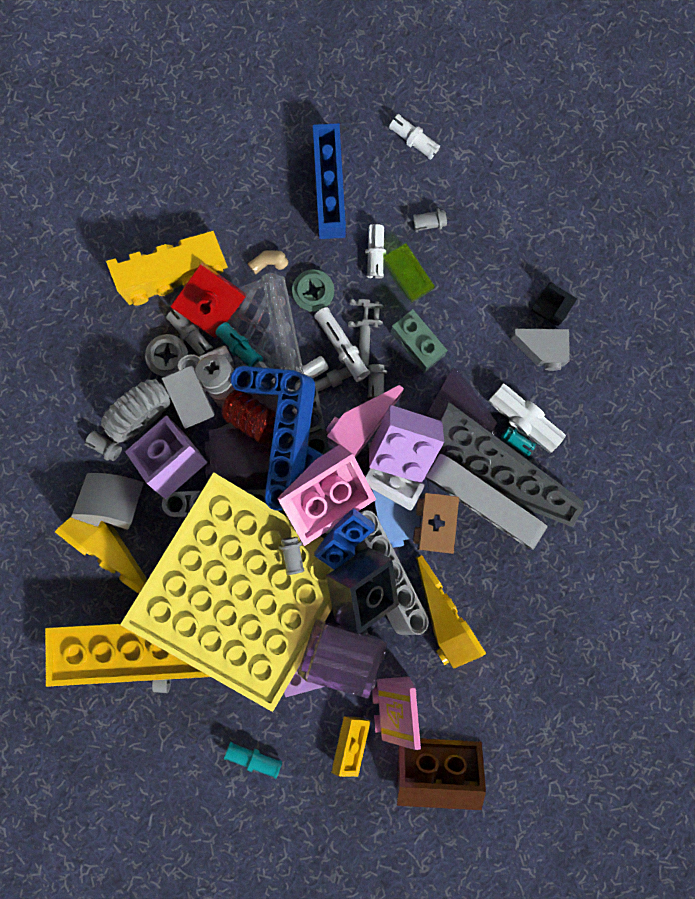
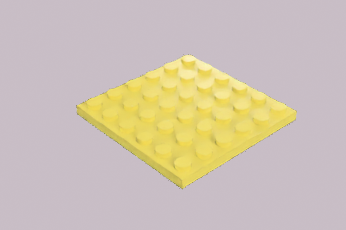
[120,472,354,712]

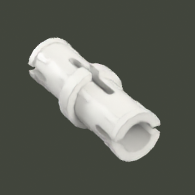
[389,114,440,160]

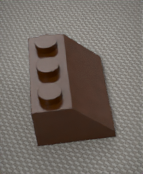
[397,738,486,810]

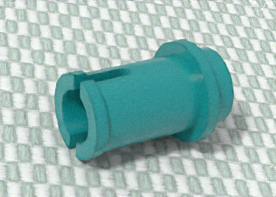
[500,426,536,458]

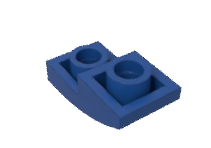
[314,508,375,570]

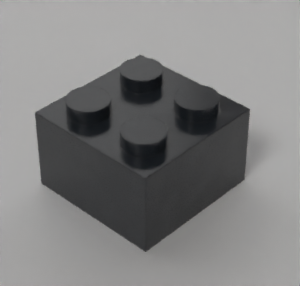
[326,547,399,635]

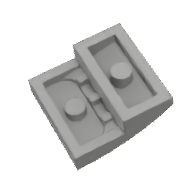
[71,473,144,530]

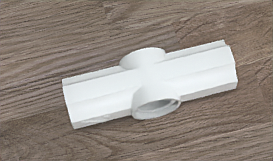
[488,383,566,453]

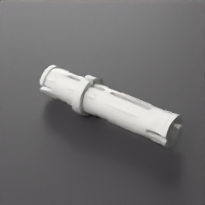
[314,307,370,382]

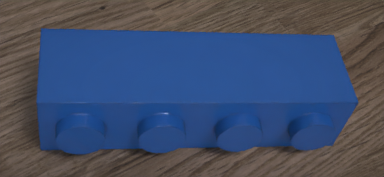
[313,123,346,239]

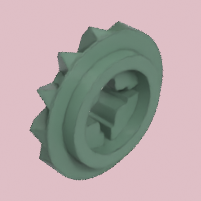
[292,270,335,312]

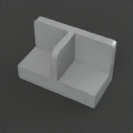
[162,366,215,429]

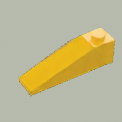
[55,517,147,594]
[415,555,486,668]

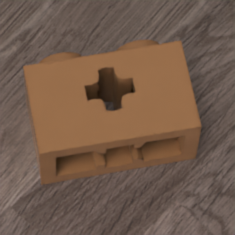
[413,493,459,554]

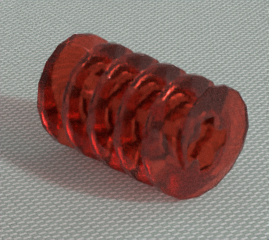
[222,390,276,444]

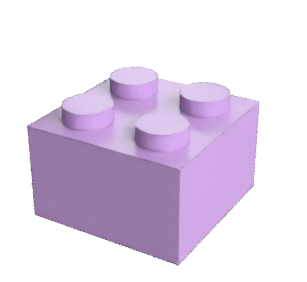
[369,405,444,483]
[125,415,207,499]

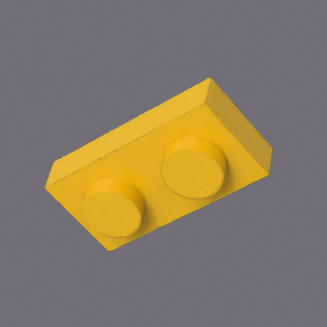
[331,717,370,776]

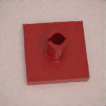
[171,262,247,338]

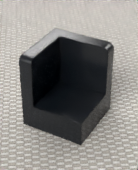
[532,282,577,327]

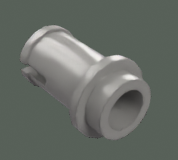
[413,208,447,232]
[367,364,387,398]
[85,430,122,461]
[279,537,305,575]

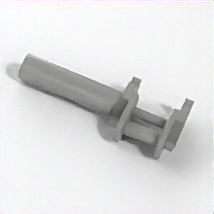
[348,299,384,367]

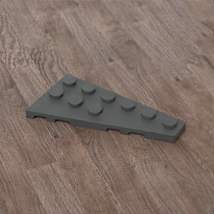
[429,403,584,527]

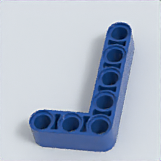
[231,366,315,511]

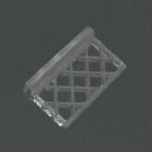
[228,273,304,396]

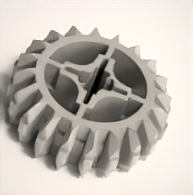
[101,379,171,443]

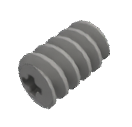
[195,354,246,410]

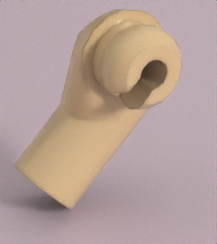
[247,250,288,275]

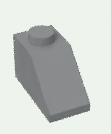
[511,329,569,371]

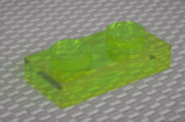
[383,243,435,303]

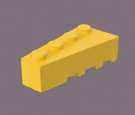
[106,231,228,306]

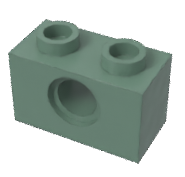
[390,309,448,373]

